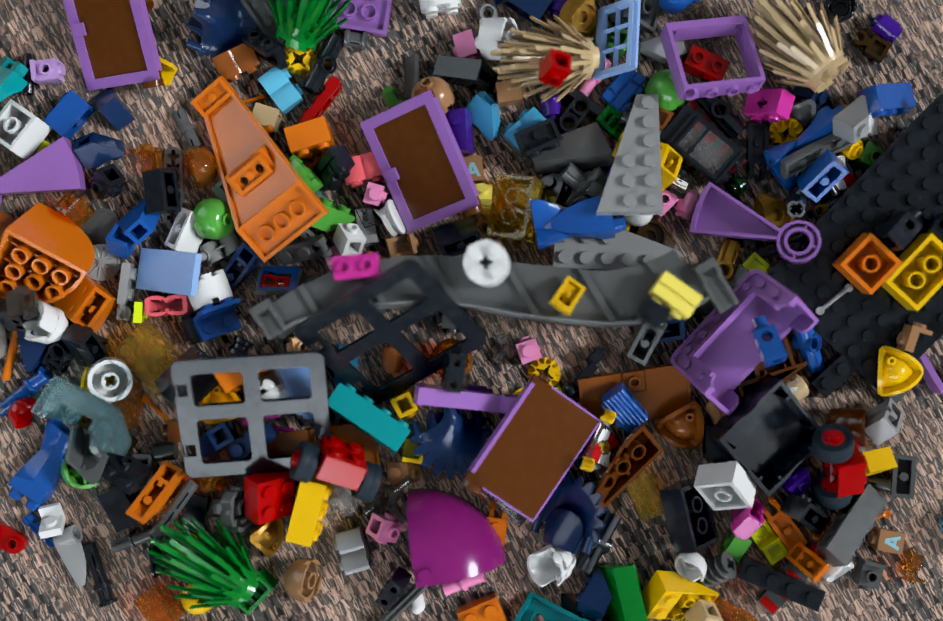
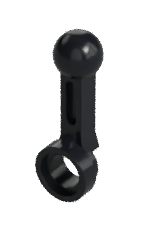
[562,346,606,398]

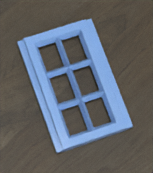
[593,0,641,80]

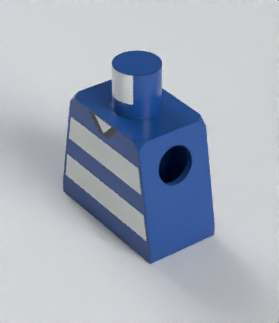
[752,315,788,368]

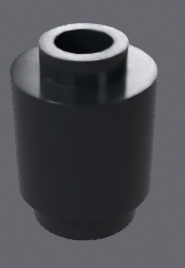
[179,313,201,345]

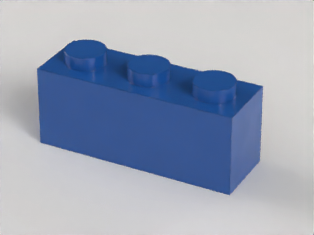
[857,82,916,118]

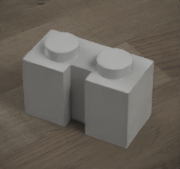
[865,397,905,445]

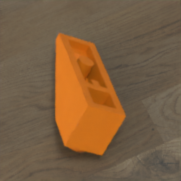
[125,460,188,525]
[786,541,830,583]

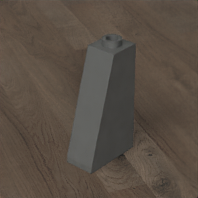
[525,122,613,175]

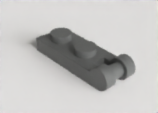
[276,234,333,266]

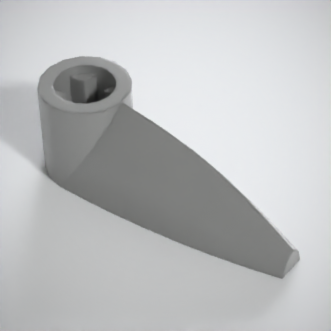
[53,524,86,588]

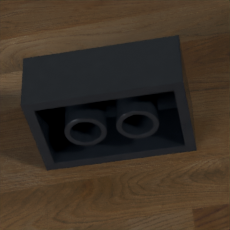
[660,479,719,553]

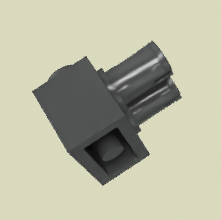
[867,454,917,500]

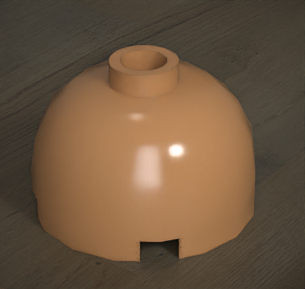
[411,76,454,114]
[283,558,322,602]

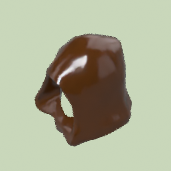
[825,407,872,448]

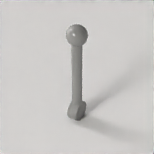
[815,284,853,315]

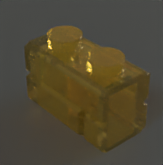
[626,471,665,522]

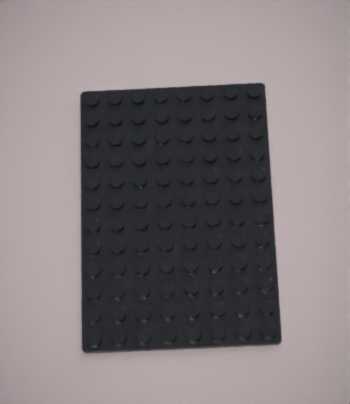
[766,94,943,389]

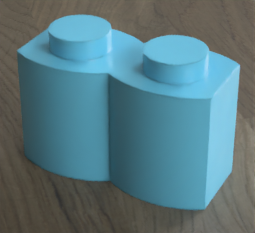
[258,66,304,115]

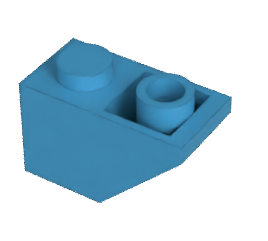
[466,91,501,141]

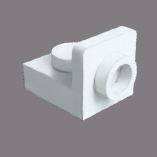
[38,503,66,539]

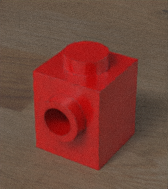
[539,48,571,88]

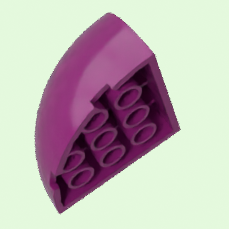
[407,488,506,588]

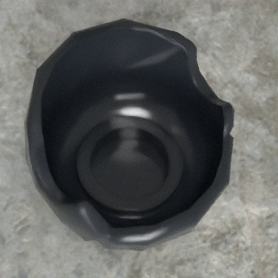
[824,0,857,23]

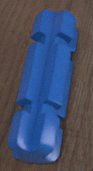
[22,513,55,548]

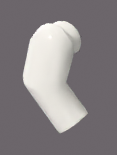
[402,584,425,614]

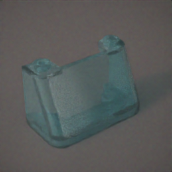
[30,376,132,456]

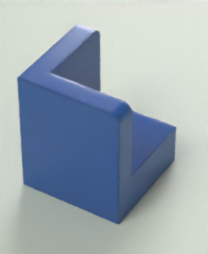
[105,224,137,260]

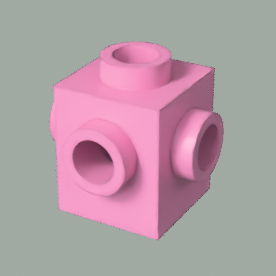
[365,512,403,545]

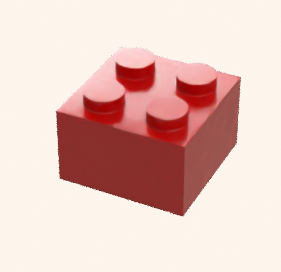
[244,471,295,525]

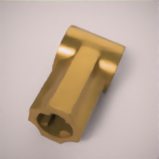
[716,239,741,279]

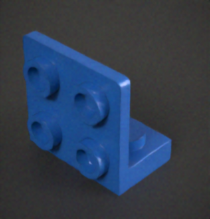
[192,297,242,343]

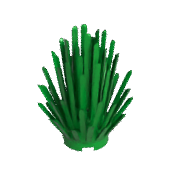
[268,0,351,52]
[147,518,260,609]

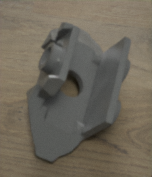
[65,424,111,484]

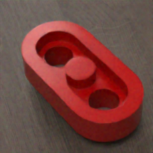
[0,522,27,554]

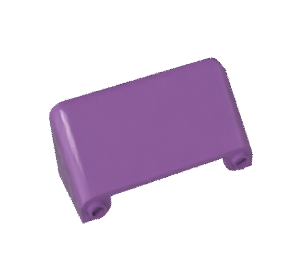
[671,269,819,416]

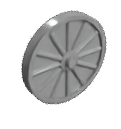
[87,244,120,281]

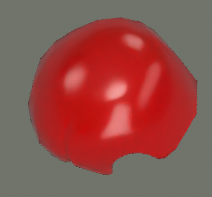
[7,397,41,429]

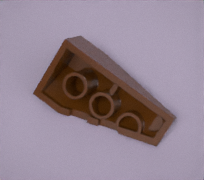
[592,424,664,508]

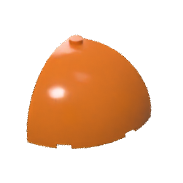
[0,202,95,306]

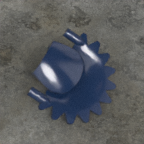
[185,0,258,63]
[410,407,493,480]
[531,474,606,554]

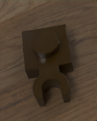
[851,30,892,64]

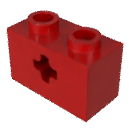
[682,44,731,82]

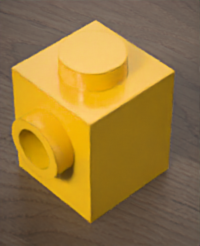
[390,388,421,419]

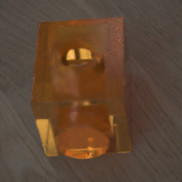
[54,191,95,228]

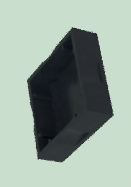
[707,374,820,497]

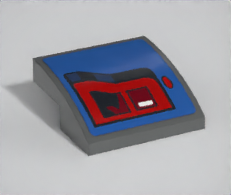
[255,266,304,295]

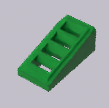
[595,104,626,141]
[238,568,278,615]

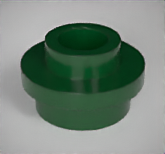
[727,176,746,197]

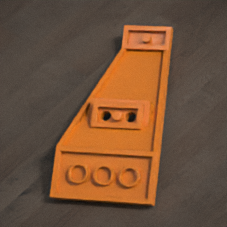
[190,75,329,263]

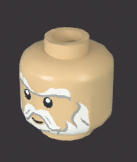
[784,374,810,401]

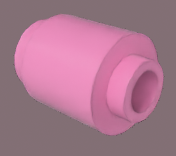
[674,189,700,221]

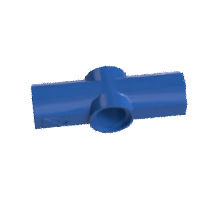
[792,328,824,373]

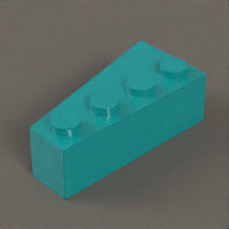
[328,383,411,455]

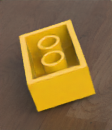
[881,233,943,311]
[285,472,334,548]

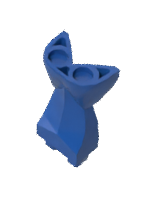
[763,104,845,191]
[530,196,626,250]
[8,414,70,511]

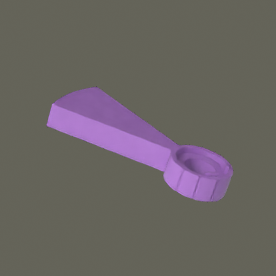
[0,137,86,204]
[689,181,822,264]
[413,382,518,414]

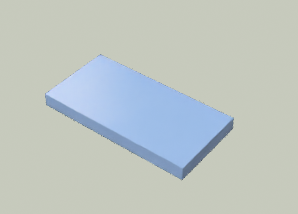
[135,248,202,297]

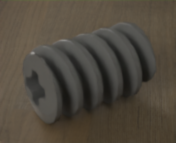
[696,552,738,588]

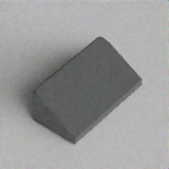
[404,54,420,100]

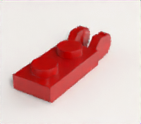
[300,76,343,123]

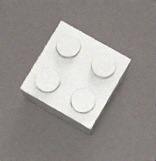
[0,99,52,161]
[694,461,757,511]

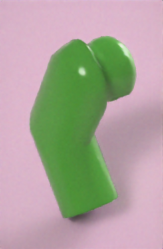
[382,86,405,108]

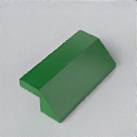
[596,562,648,621]

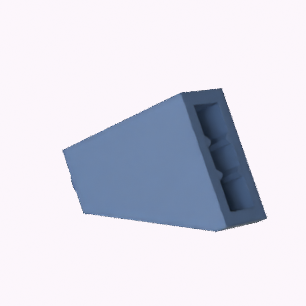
[278,367,314,419]

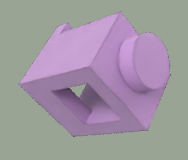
[29,58,66,85]

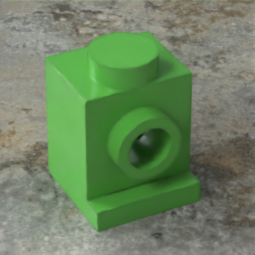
[853,140,885,169]
[720,527,752,563]

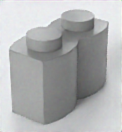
[333,526,372,575]

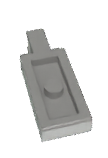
[116,262,137,321]

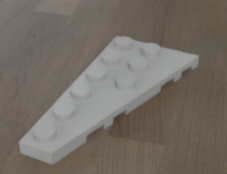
[596,94,663,215]
[552,204,681,270]

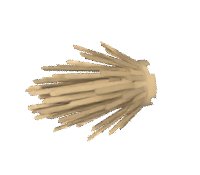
[747,0,850,93]
[490,15,600,103]

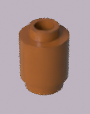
[381,343,403,373]

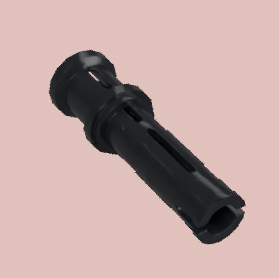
[82,542,118,608]

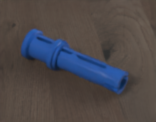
[0,366,54,417]

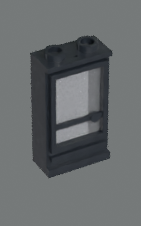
[660,104,745,185]

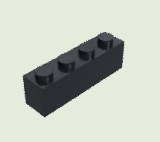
[736,555,826,612]

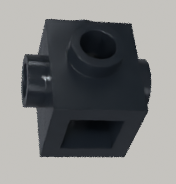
[90,163,126,200]

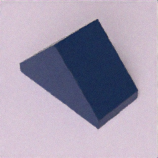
[94,87,135,131]
[658,318,687,343]

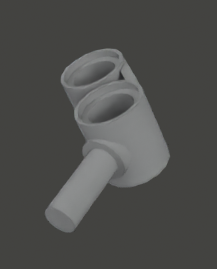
[199,230,242,267]

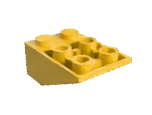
[612,132,684,192]
[642,570,719,621]

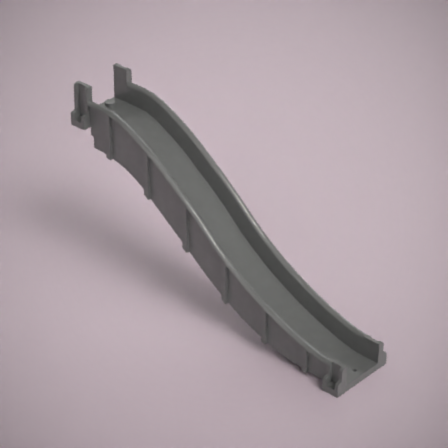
[249,249,739,341]

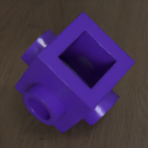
[781,464,812,495]

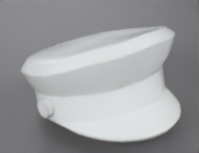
[373,199,406,237]

